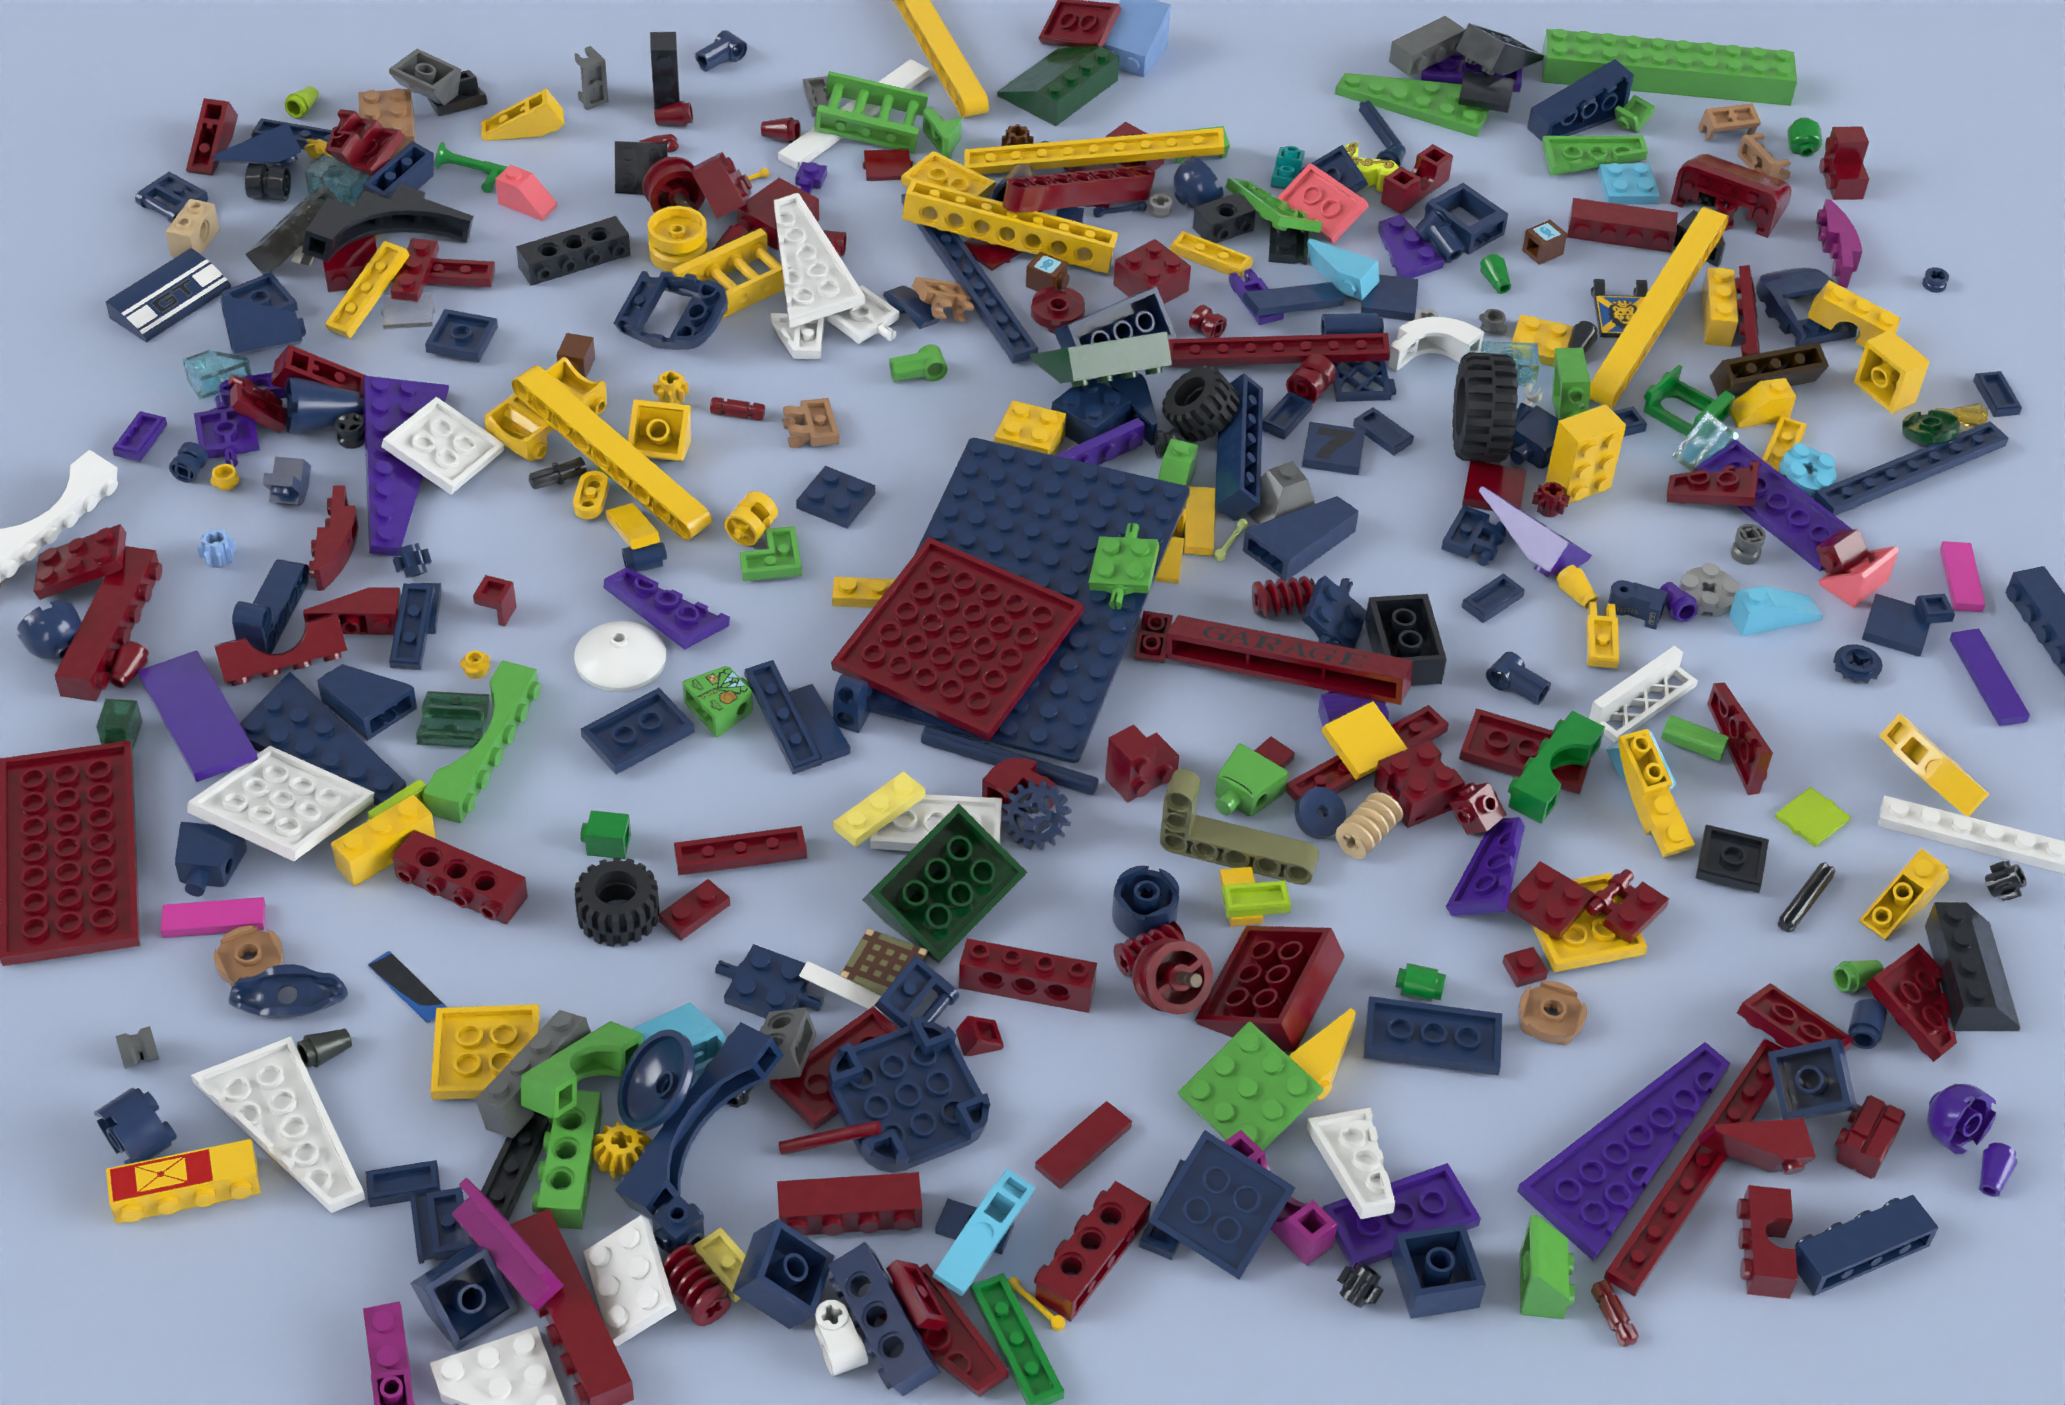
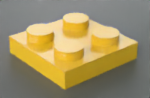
[1508,314,1573,367]

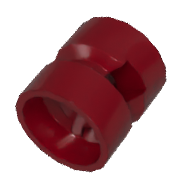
[1286,354,1337,404]

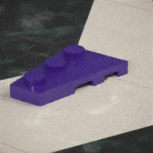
[1378,214,1444,278]

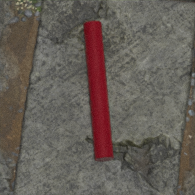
[779,1120,882,1155]

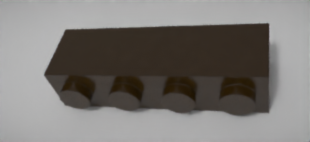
[1710,342,1829,397]

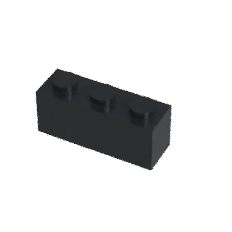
[650,32,680,110]

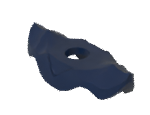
[229,964,348,1018]

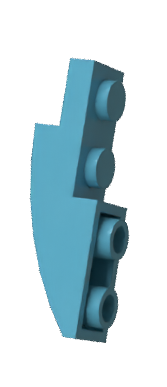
[932,1169,1036,1297]

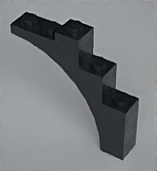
[302,183,474,262]

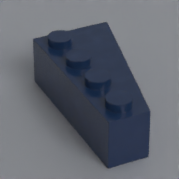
[1527,59,1634,142]

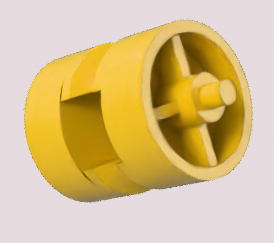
[724,491,778,546]

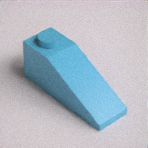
[1307,238,1380,300]
[1729,586,1823,636]

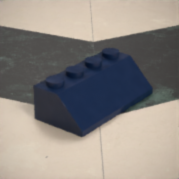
[1054,287,1177,349]

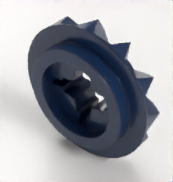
[1833,644,1883,684]

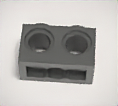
[760,1008,817,1080]

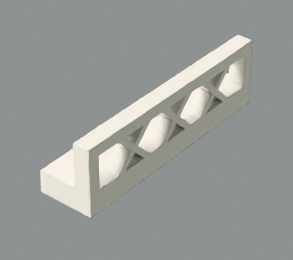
[1589,646,1698,742]

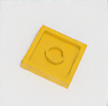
[1321,701,1408,780]

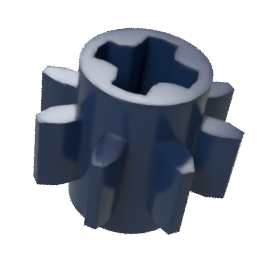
[393,543,432,578]

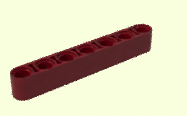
[1002,166,1156,213]

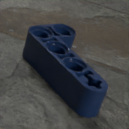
[232,559,310,654]

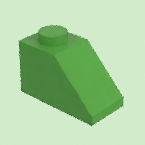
[1158,438,1199,486]

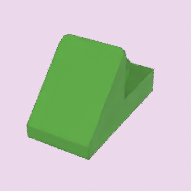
[923,107,962,158]

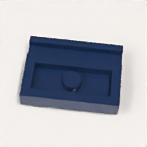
[410,1187,470,1264]

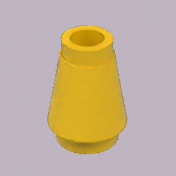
[1556,565,1598,609]

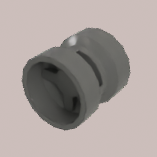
[1731,524,1766,565]
[116,1026,159,1069]

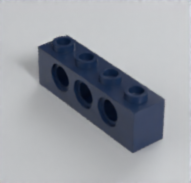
[828,1242,941,1396]

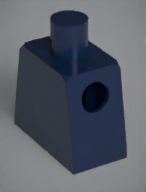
[175,822,247,897]

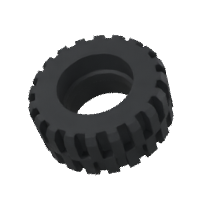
[1452,352,1518,462]

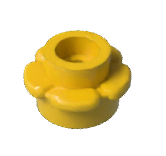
[210,464,240,491]
[460,651,490,679]

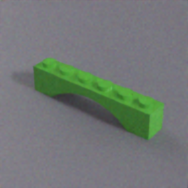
[423,660,541,824]

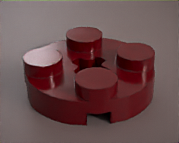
[1031,286,1085,334]

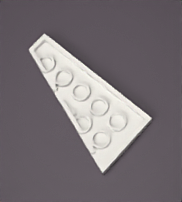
[774,193,865,328]

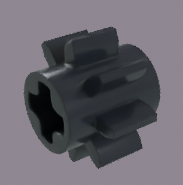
[1985,860,2027,901]
[1337,1262,1384,1308]

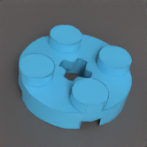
[1779,443,1837,497]

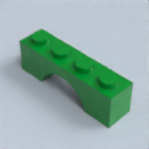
[1508,710,1605,824]

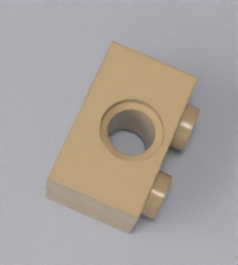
[165,199,220,258]

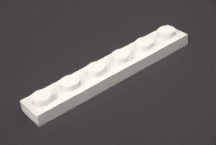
[1877,795,2065,874]

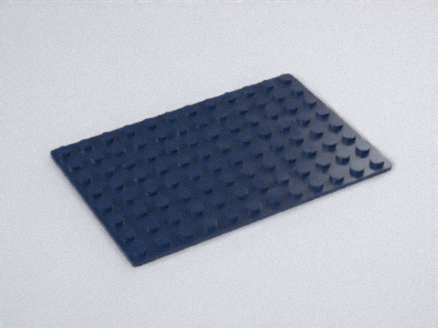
[866,438,1190,763]

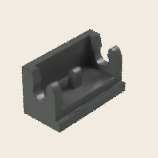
[574,46,609,110]

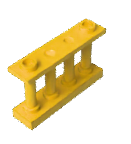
[672,228,784,319]

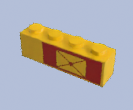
[106,1139,261,1224]

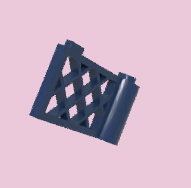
[1321,313,1396,402]

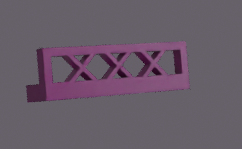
[452,1177,564,1311]

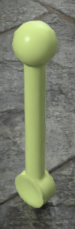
[1214,519,1249,561]

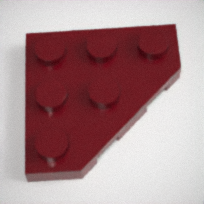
[1865,943,1957,1062]

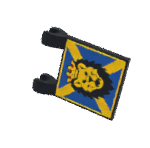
[1591,279,1648,338]

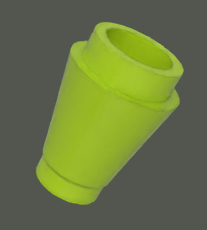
[284,86,319,118]

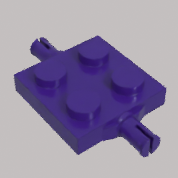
[194,394,260,467]

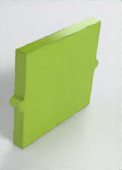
[1775,787,1851,847]

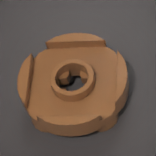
[214,926,284,987]
[1518,981,1587,1045]

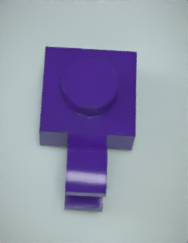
[795,162,827,195]

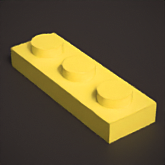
[833,771,925,848]

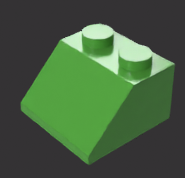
[1519,1215,1575,1319]

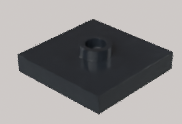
[1695,824,1769,893]

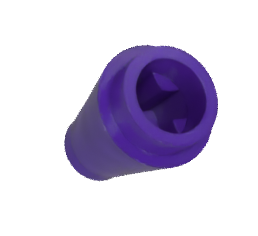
[1660,582,1698,622]
[1979,1142,2018,1197]

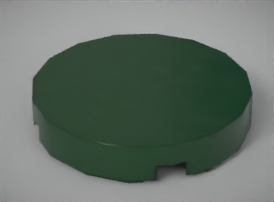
[1902,410,1960,444]

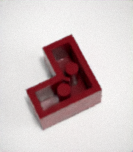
[1819,126,1869,200]
[691,152,752,219]
[1105,724,1179,803]

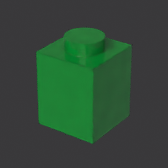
[580,810,631,859]

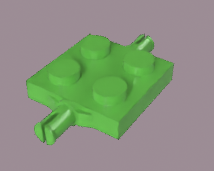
[1089,523,1159,609]

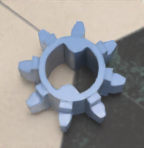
[197,528,237,568]

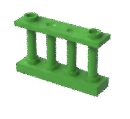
[814,71,929,153]

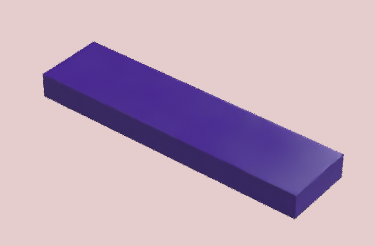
[1949,628,2030,726]

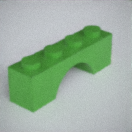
[520,1021,643,1119]

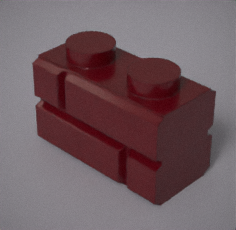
[1834,1095,1906,1179]

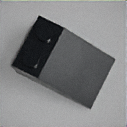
[1456,23,1544,76]

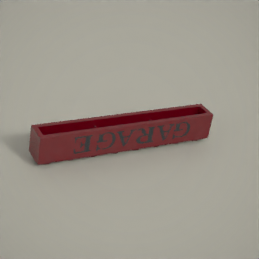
[1166,615,1413,705]

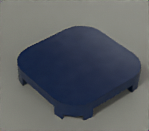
[827,1017,991,1173]

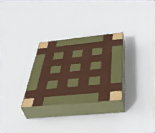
[840,928,928,996]

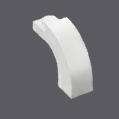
[1388,317,1484,372]

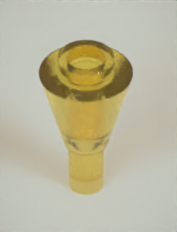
[1935,402,1988,428]

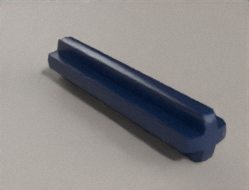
[1358,100,1402,148]

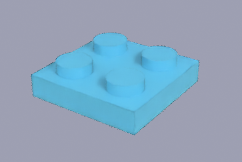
[1598,163,1660,204]

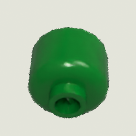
[1787,117,1822,157]

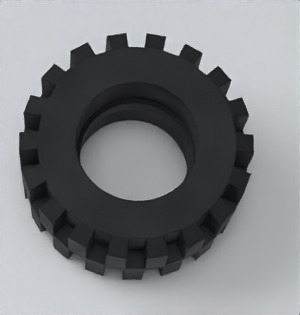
[1162,365,1240,442]
[574,858,660,947]

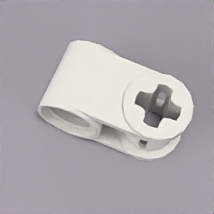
[815,1300,868,1376]

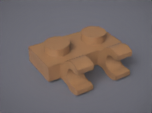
[912,277,974,322]
[782,398,840,448]

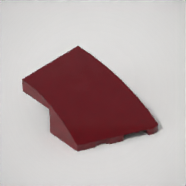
[325,109,406,176]

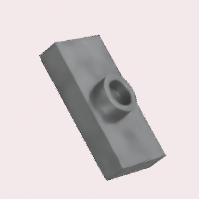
[803,76,831,117]

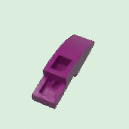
[1816,199,1863,288]
[363,1301,415,1405]

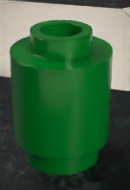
[1395,963,1446,1002]

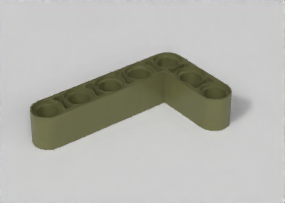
[1160,769,1319,885]

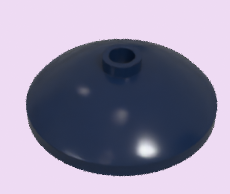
[617,1029,695,1131]

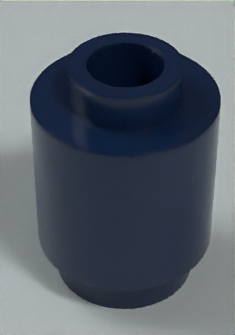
[621,542,667,572]
[1848,999,1888,1049]

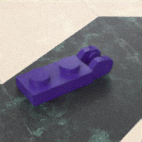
[1229,269,1284,325]

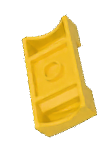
[484,357,607,462]

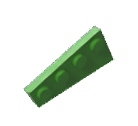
[1542,135,1648,176]
[1225,178,1323,233]

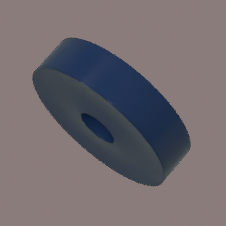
[1294,787,1346,839]

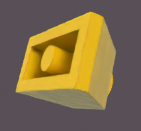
[1730,378,1796,428]

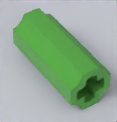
[1661,715,1730,761]

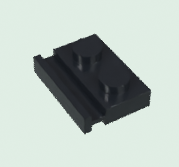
[1268,222,1309,265]

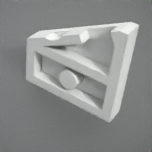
[771,313,824,359]

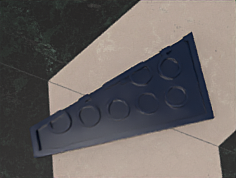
[240,672,407,806]

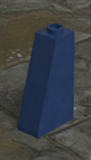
[1243,496,1359,582]

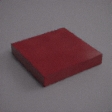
[1462,461,1527,511]

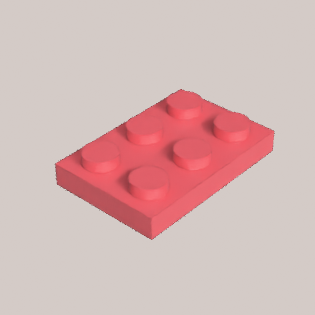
[1277,163,1369,244]

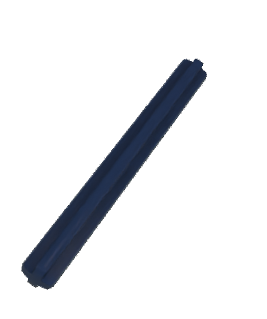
[921,726,1099,795]

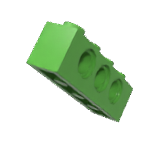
[532,1090,603,1229]

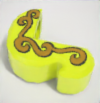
[1344,142,1399,192]

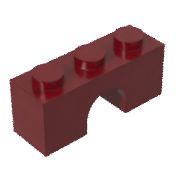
[1381,144,1453,214]
[1736,1185,1798,1299]

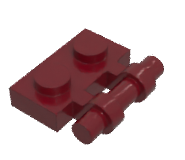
[228,374,286,433]
[1586,869,1669,944]

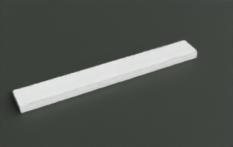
[778,59,930,170]

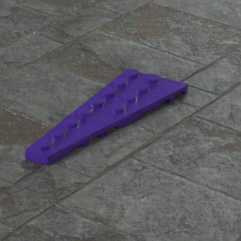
[363,376,449,556]
[1517,1042,1731,1261]

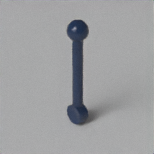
[1093,201,1147,218]

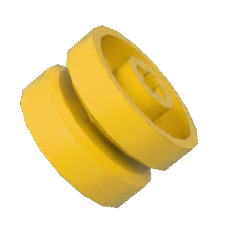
[647,206,708,272]

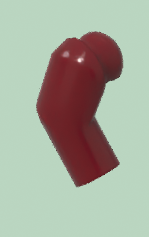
[639,134,679,153]

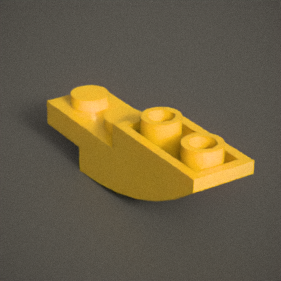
[1879,713,1989,817]
[1618,729,1695,858]

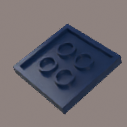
[1148,1130,1296,1280]

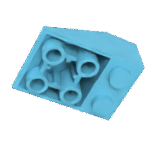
[632,1002,727,1088]

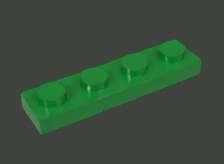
[970,1273,1064,1405]

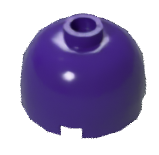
[1927,1084,1996,1154]

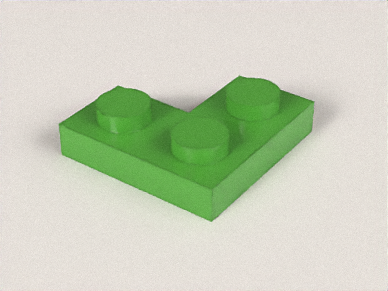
[739,526,802,581]

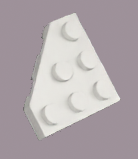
[430,1326,566,1405]

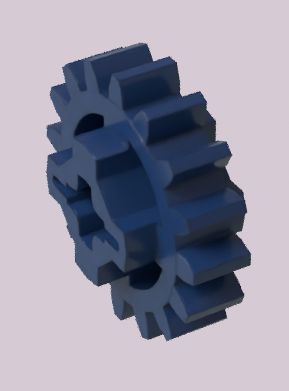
[1001,780,1072,850]

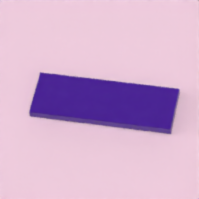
[1695,440,1853,571]
[137,650,258,782]

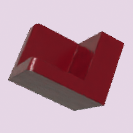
[473,575,517,626]

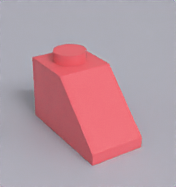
[495,164,557,221]

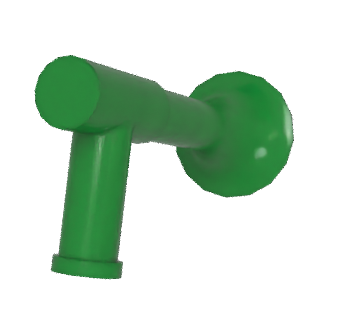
[435,142,507,193]

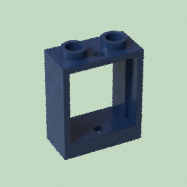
[1424,183,1508,255]

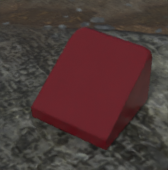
[956,1016,1004,1056]

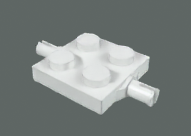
[824,285,899,344]

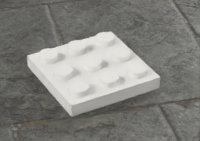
[381,397,505,495]

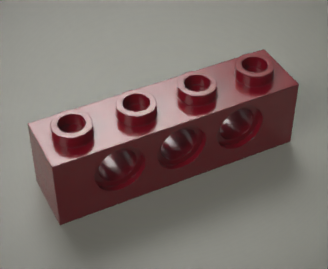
[392,830,528,925]
[959,938,1097,1013]
[1034,1181,1151,1322]

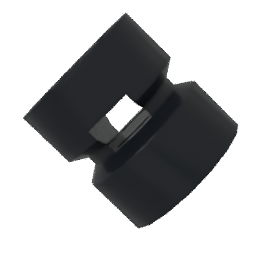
[245,163,291,200]

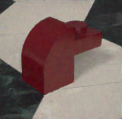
[982,758,1056,814]

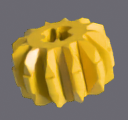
[592,1119,652,1180]

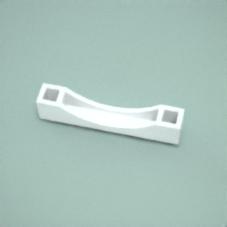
[0,450,118,582]

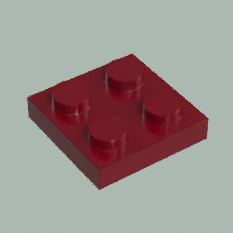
[1507,861,1595,941]

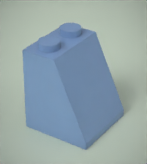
[1103,0,1171,77]

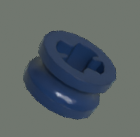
[1922,267,1949,293]

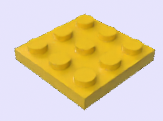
[1532,872,1648,973]
[430,1004,540,1100]

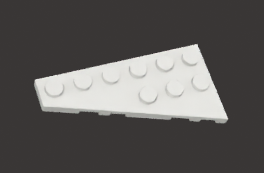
[191,1037,366,1213]

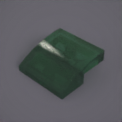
[416,691,490,748]

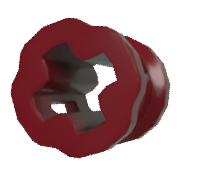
[1715,198,1739,231]

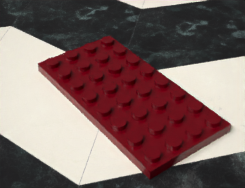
[0,741,141,966]

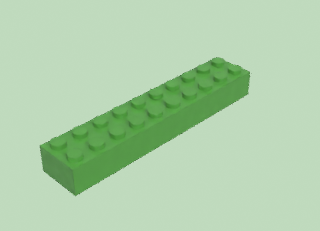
[1542,29,1797,106]

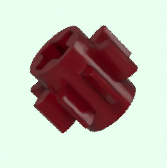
[1532,482,1570,517]

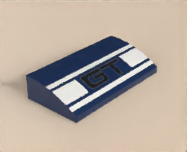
[105,248,231,342]

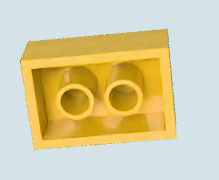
[1545,404,1626,504]

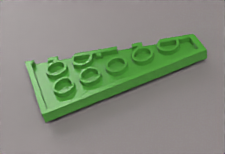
[1335,73,1492,137]

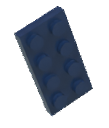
[1363,996,1503,1075]

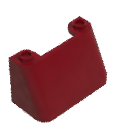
[1670,154,1792,238]

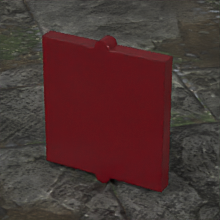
[863,149,913,181]
[964,238,1023,271]

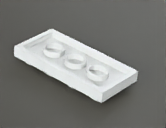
[870,794,1002,851]

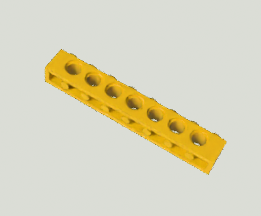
[902,178,1118,274]

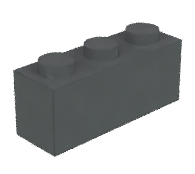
[1389,16,1466,76]

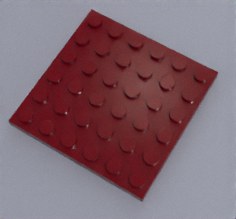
[831,537,1084,741]

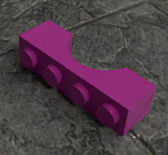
[1224,1130,1337,1266]

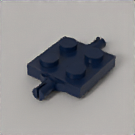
[1302,575,1367,649]
[715,944,824,1019]

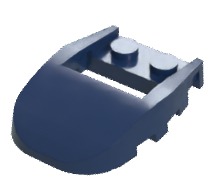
[1756,268,1858,346]
[613,271,728,350]

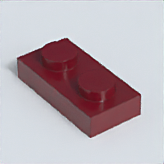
[659,879,730,941]
[886,1260,949,1331]

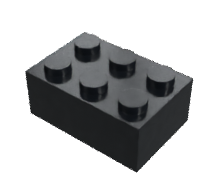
[1365,594,1447,686]

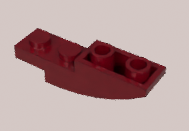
[309,485,359,591]

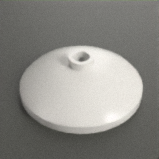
[574,621,667,692]

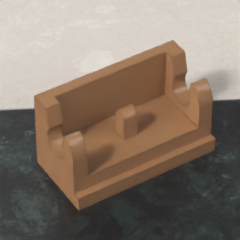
[1698,103,1761,140]
[1737,133,1791,180]

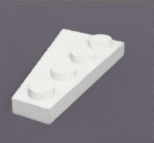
[1306,1107,1395,1219]

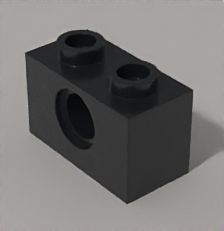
[1193,192,1256,243]

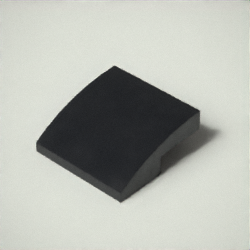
[427,70,488,116]
[1458,70,1514,113]

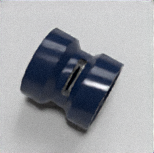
[169,442,209,483]

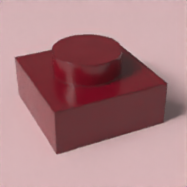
[1502,947,1548,988]

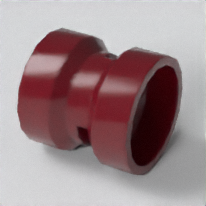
[1189,304,1227,338]

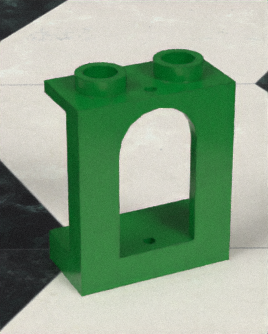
[1643,365,1735,443]

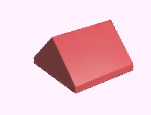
[1818,546,1899,608]

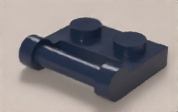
[135,171,208,223]
[874,955,959,1028]

